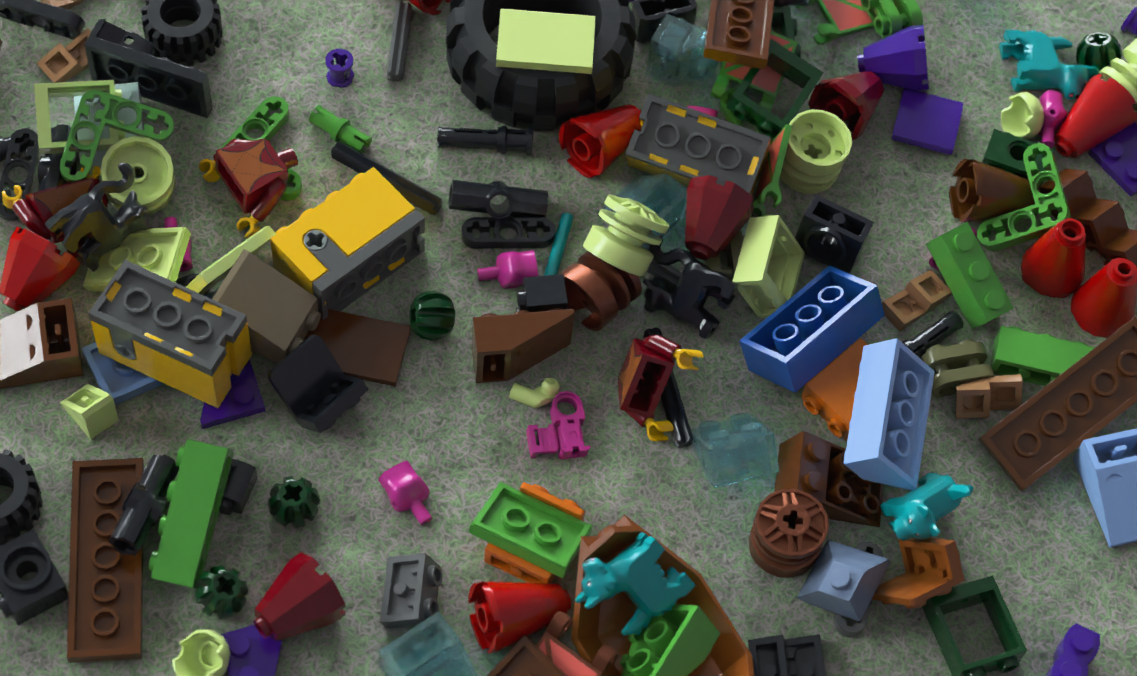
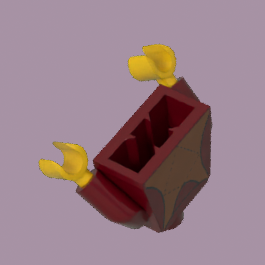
[199,138,298,239]
[2,166,109,258]
[618,335,704,441]

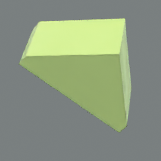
[60,384,119,440]

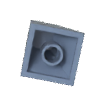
[797,540,890,621]

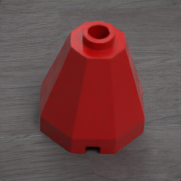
[0,226,81,312]

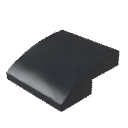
[748,634,827,676]

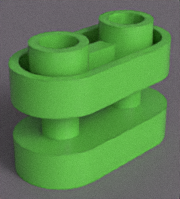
[861,0,923,38]

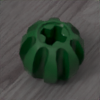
[1076,32,1122,76]
[409,291,455,341]
[267,476,320,528]
[194,565,248,619]

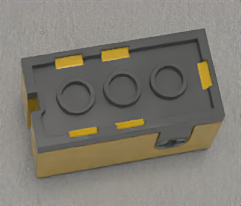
[626,93,771,195]
[270,167,425,320]
[88,260,252,408]

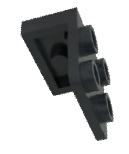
[268,335,369,433]

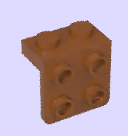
[871,538,965,609]

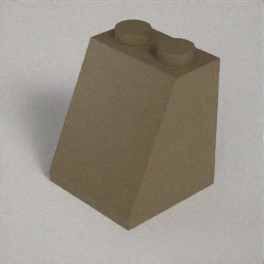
[212,249,321,363]

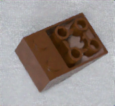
[0,298,84,389]
[471,308,574,383]
[774,431,884,527]

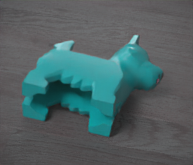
[999,30,1099,100]
[880,473,974,541]
[575,532,696,636]

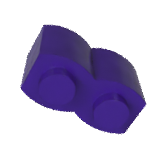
[1045,623,1100,676]

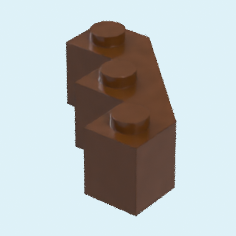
[1039,168,1137,266]

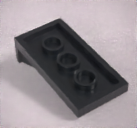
[84,19,213,118]

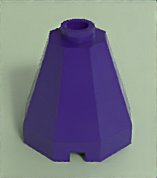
[858,25,929,90]

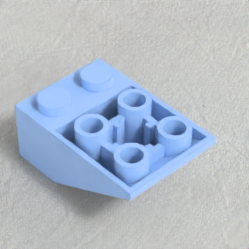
[1073,428,1137,548]

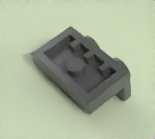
[380,553,443,631]

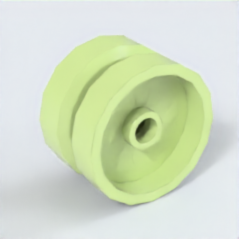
[100,136,176,215]

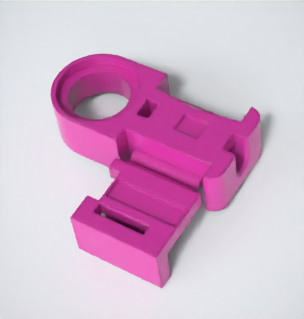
[526,391,591,459]

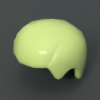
[1001,92,1044,140]
[172,630,230,676]

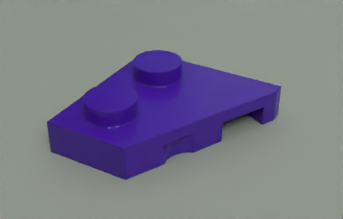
[1089,123,1137,197]
[200,359,266,429]
[221,625,283,676]

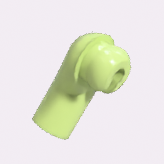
[509,378,560,408]

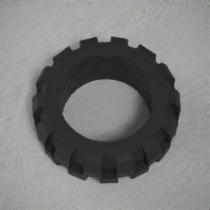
[446,0,637,131]

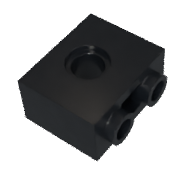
[795,194,874,274]
[0,529,69,625]

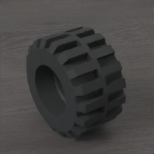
[141,0,223,67]
[0,449,43,546]

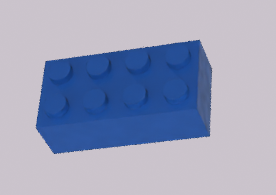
[739,265,885,393]

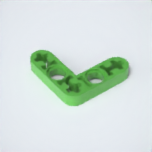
[60,90,174,183]
[222,96,302,201]
[977,143,1071,251]

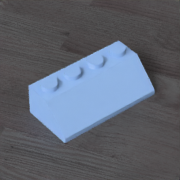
[844,338,935,490]

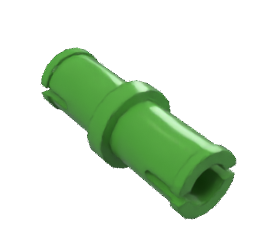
[309,105,372,154]

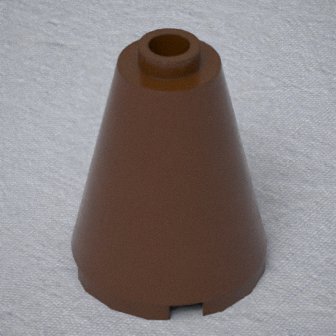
[949,159,1042,222]

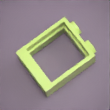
[34,80,125,154]
[733,215,805,318]

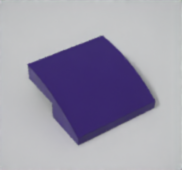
[891,88,964,155]

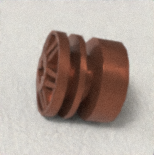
[561,251,642,331]
[749,489,829,578]

